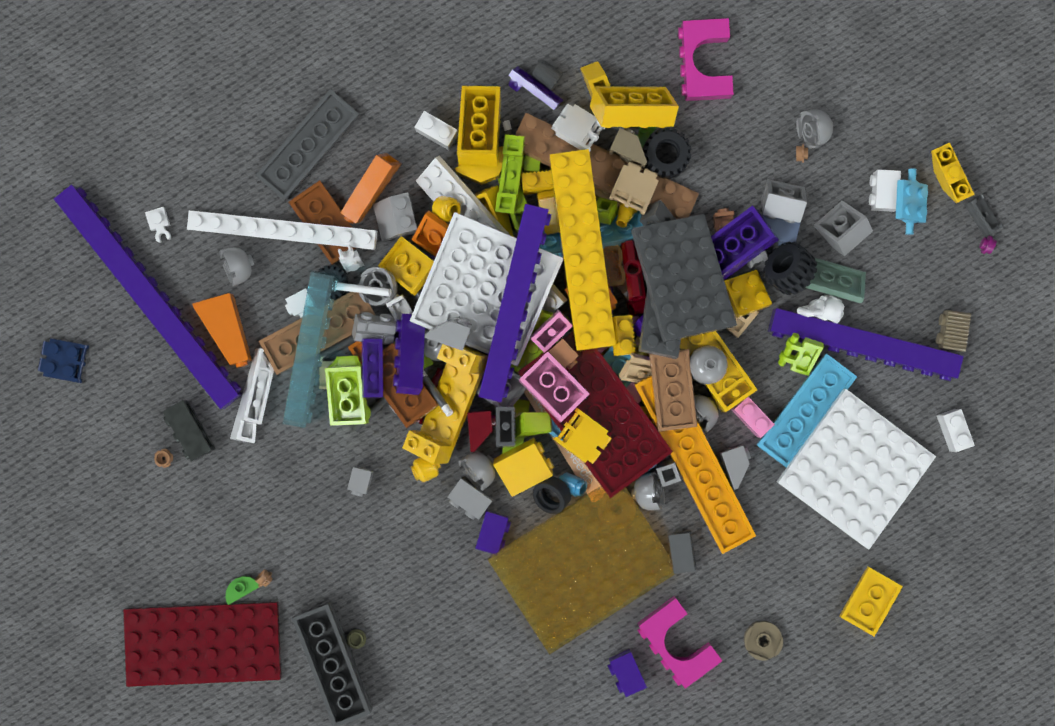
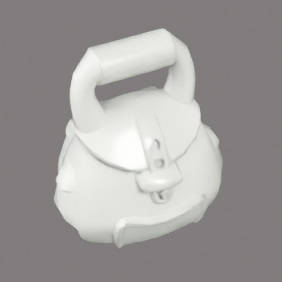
[797,295,845,324]

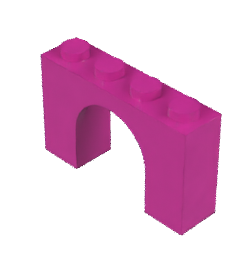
[678,18,734,101]
[637,596,722,689]

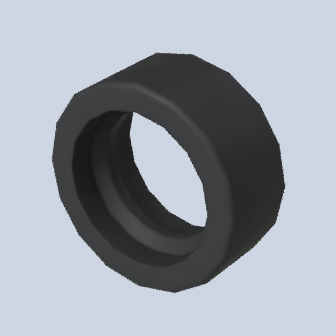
[532,476,571,514]

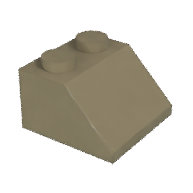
[609,128,647,169]

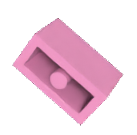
[530,309,573,353]
[731,397,775,438]

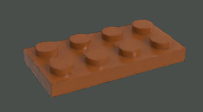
[289,180,357,265]
[383,343,439,428]

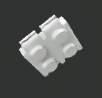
[552,104,605,152]

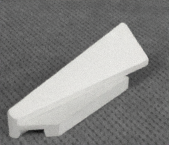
[230,348,274,443]

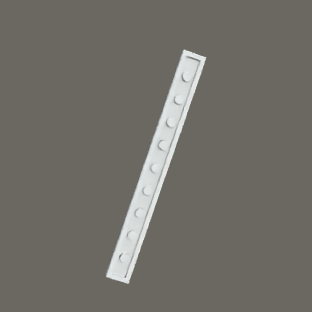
[187,210,377,250]

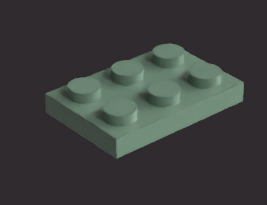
[805,258,866,303]

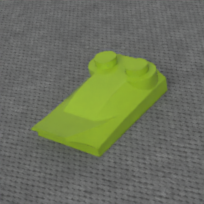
[325,355,371,426]

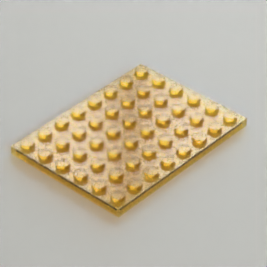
[487,486,675,655]

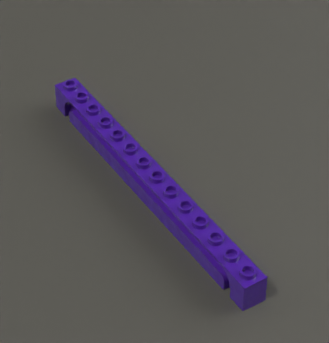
[54,184,242,409]

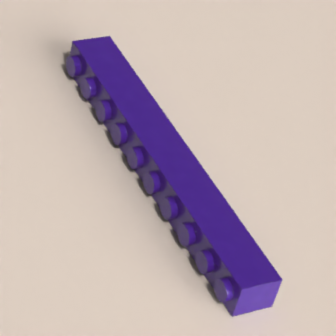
[479,204,552,402]
[768,308,964,381]

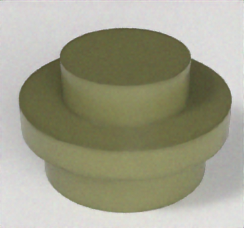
[347,629,366,649]

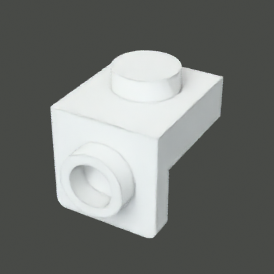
[386,294,413,322]

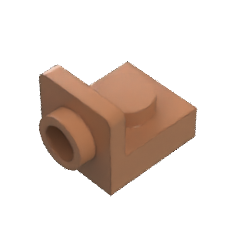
[713,208,735,233]

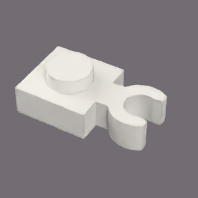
[145,207,171,243]
[338,245,364,273]

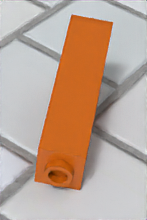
[340,153,402,224]
[193,293,252,368]

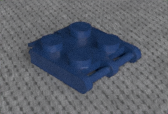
[38,339,89,383]

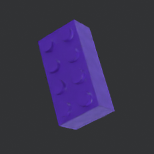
[711,205,779,280]

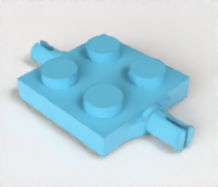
[896,169,928,235]

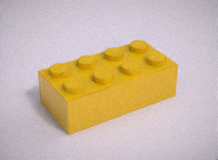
[457,86,501,166]
[590,86,679,128]

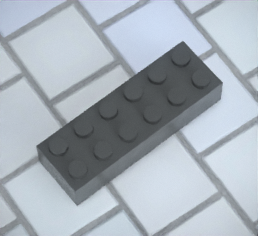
[292,601,373,726]

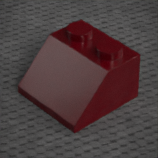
[467,411,496,452]

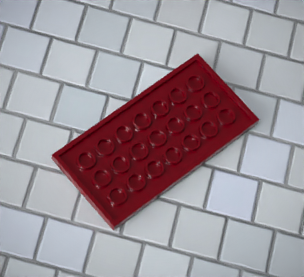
[517,332,673,498]
[123,602,281,687]

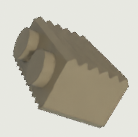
[936,310,971,352]

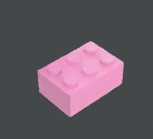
[519,352,589,423]

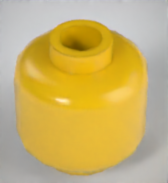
[432,196,461,222]
[411,457,441,482]

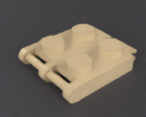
[609,161,659,215]

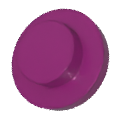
[979,235,997,254]

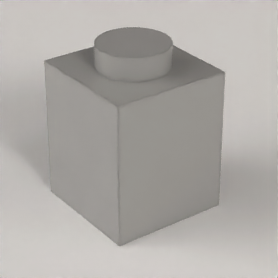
[656,459,681,487]
[347,466,374,497]

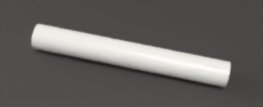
[335,282,391,297]

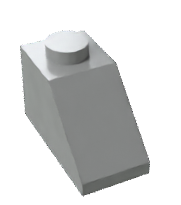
[719,445,751,490]

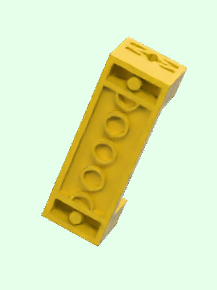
[680,331,757,412]
[402,344,488,464]

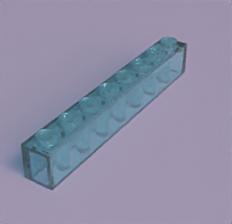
[282,271,338,428]

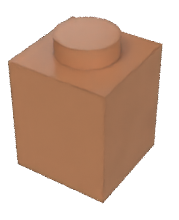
[548,338,579,370]

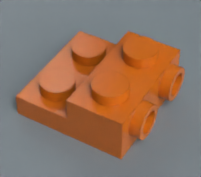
[412,210,449,257]

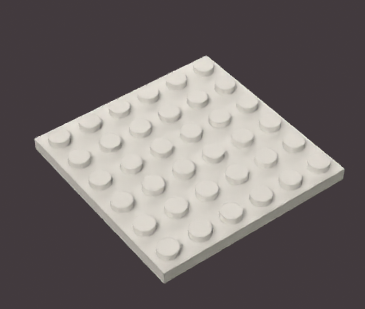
[410,212,564,366]
[776,389,936,550]

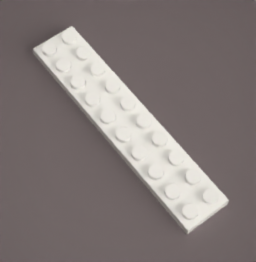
[416,155,567,313]

